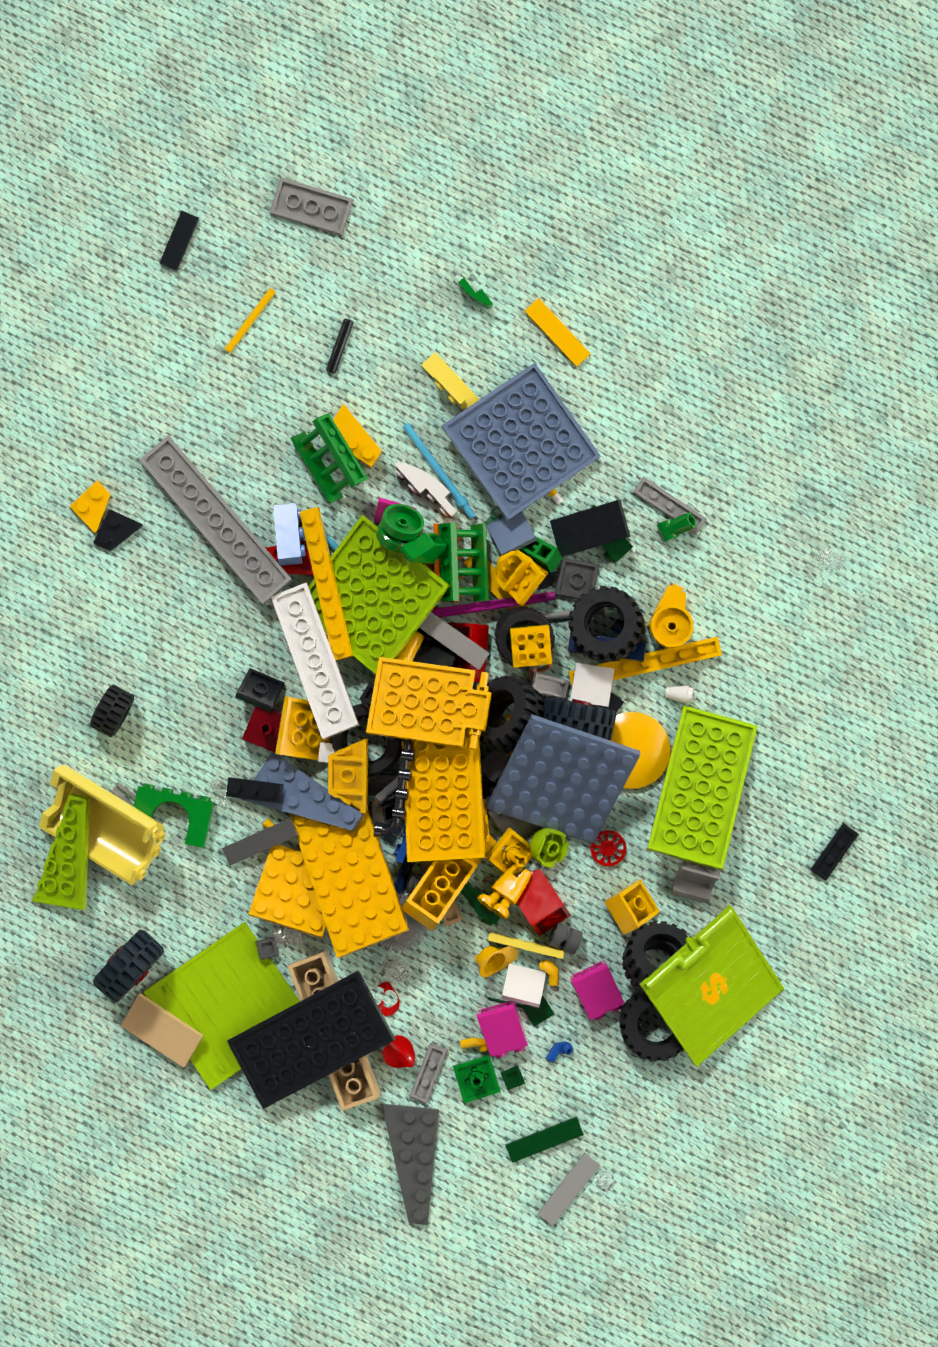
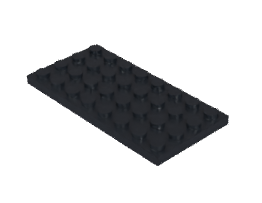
[227,970,395,1109]

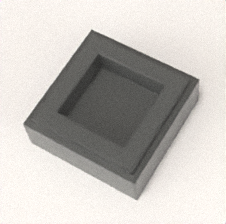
[255,937,279,960]

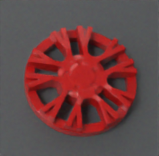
[590,830,626,866]

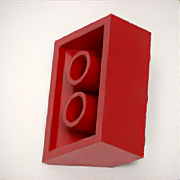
[448,623,489,682]

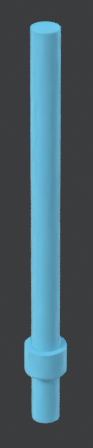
[403,423,476,520]

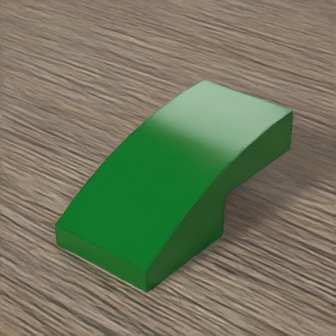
[458,278,493,309]

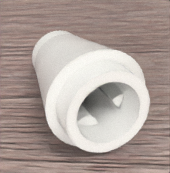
[665,685,694,704]

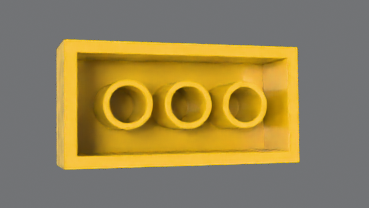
[401,859,478,931]

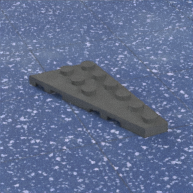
[382,1103,439,1225]

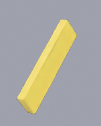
[488,932,564,959]

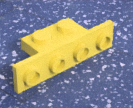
[421,352,480,411]

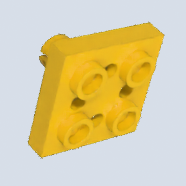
[510,625,552,668]
[485,828,532,877]

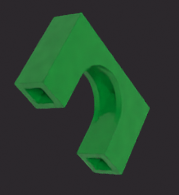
[133,783,215,848]

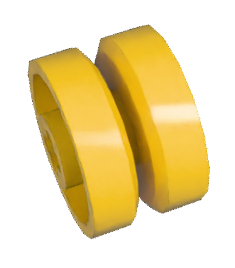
[649,605,694,648]

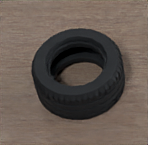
[330,704,402,776]

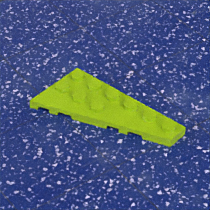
[32,794,90,910]

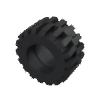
[90,684,134,738]

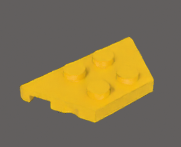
[328,739,368,813]

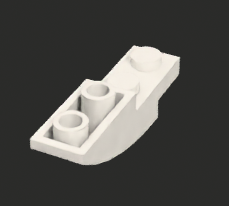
[395,462,457,518]

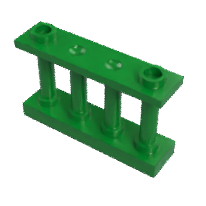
[290,413,368,504]
[438,523,489,602]

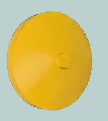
[610,712,671,789]

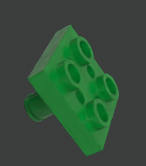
[453,1054,501,1103]

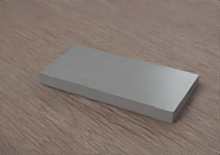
[269,177,354,236]

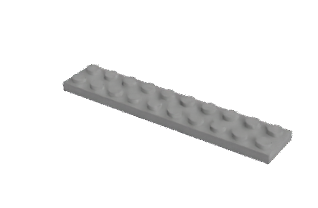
[140,435,292,605]

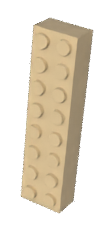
[288,950,381,1111]

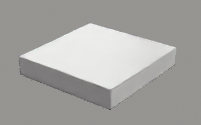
[570,663,614,707]
[501,963,546,1008]

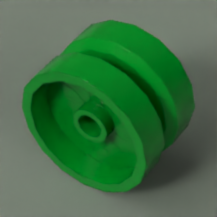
[376,504,424,553]

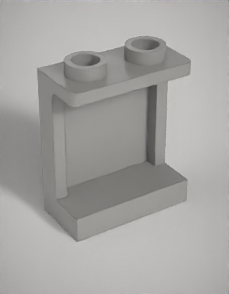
[671,860,721,904]

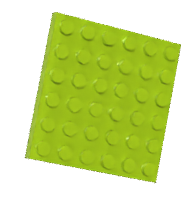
[309,515,450,674]

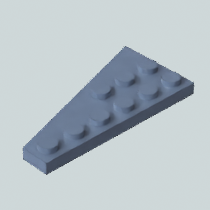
[241,752,365,831]

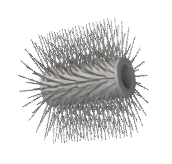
[379,893,428,953]

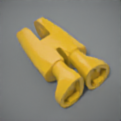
[477,863,532,919]

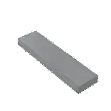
[633,476,707,535]
[419,612,490,669]
[537,1153,600,1226]

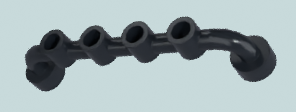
[374,737,415,838]

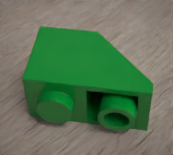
[400,532,447,564]

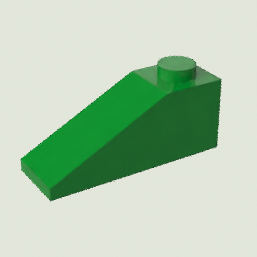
[519,536,563,573]

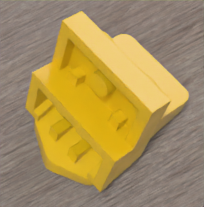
[495,550,548,606]

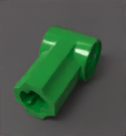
[657,512,696,542]

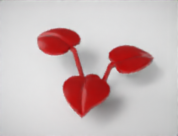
[377,982,415,1068]

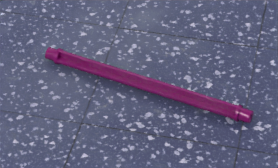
[431,591,556,618]

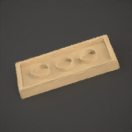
[121,993,204,1068]

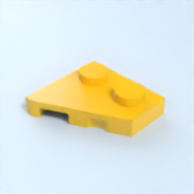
[70,480,111,533]

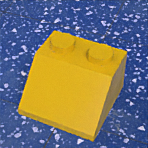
[604,879,660,935]

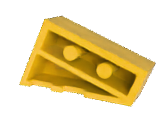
[333,404,382,469]

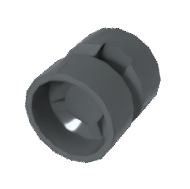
[548,922,583,955]

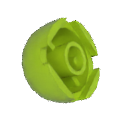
[530,828,568,867]

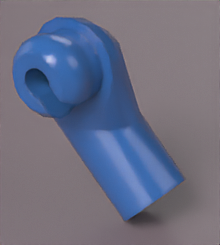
[546,1041,573,1063]

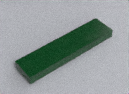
[505,1116,584,1163]

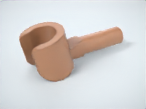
[528,664,552,679]

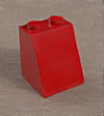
[516,868,571,937]

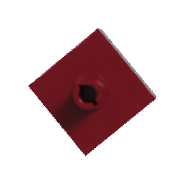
[242,707,282,753]

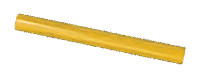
[224,288,276,353]

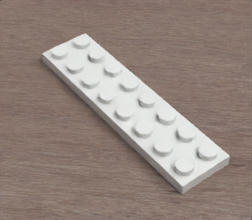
[271,583,360,740]

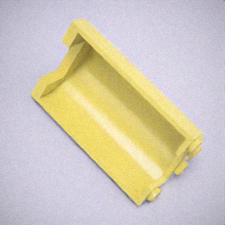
[39,765,166,886]

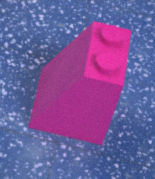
[570,960,625,1021]
[476,1001,528,1059]

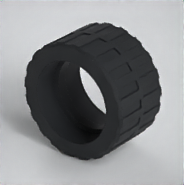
[494,606,555,668]

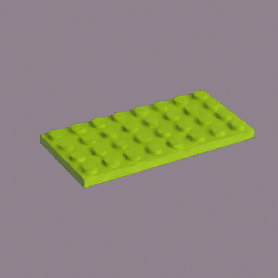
[647,705,758,871]

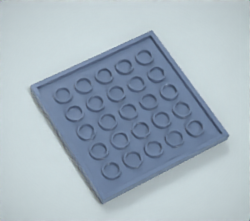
[441,363,601,521]
[487,715,640,843]

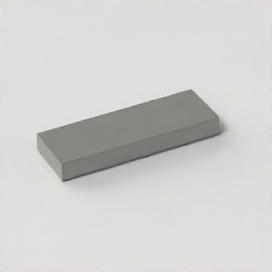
[409,1043,448,1104]

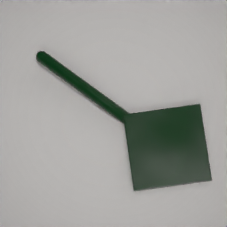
[487,996,554,1027]

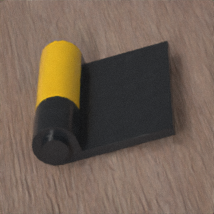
[396,631,458,667]

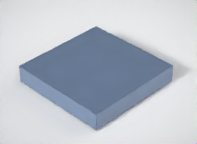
[486,511,537,555]

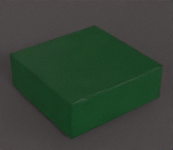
[500,1065,525,1090]

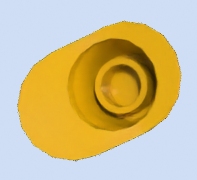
[474,946,518,978]

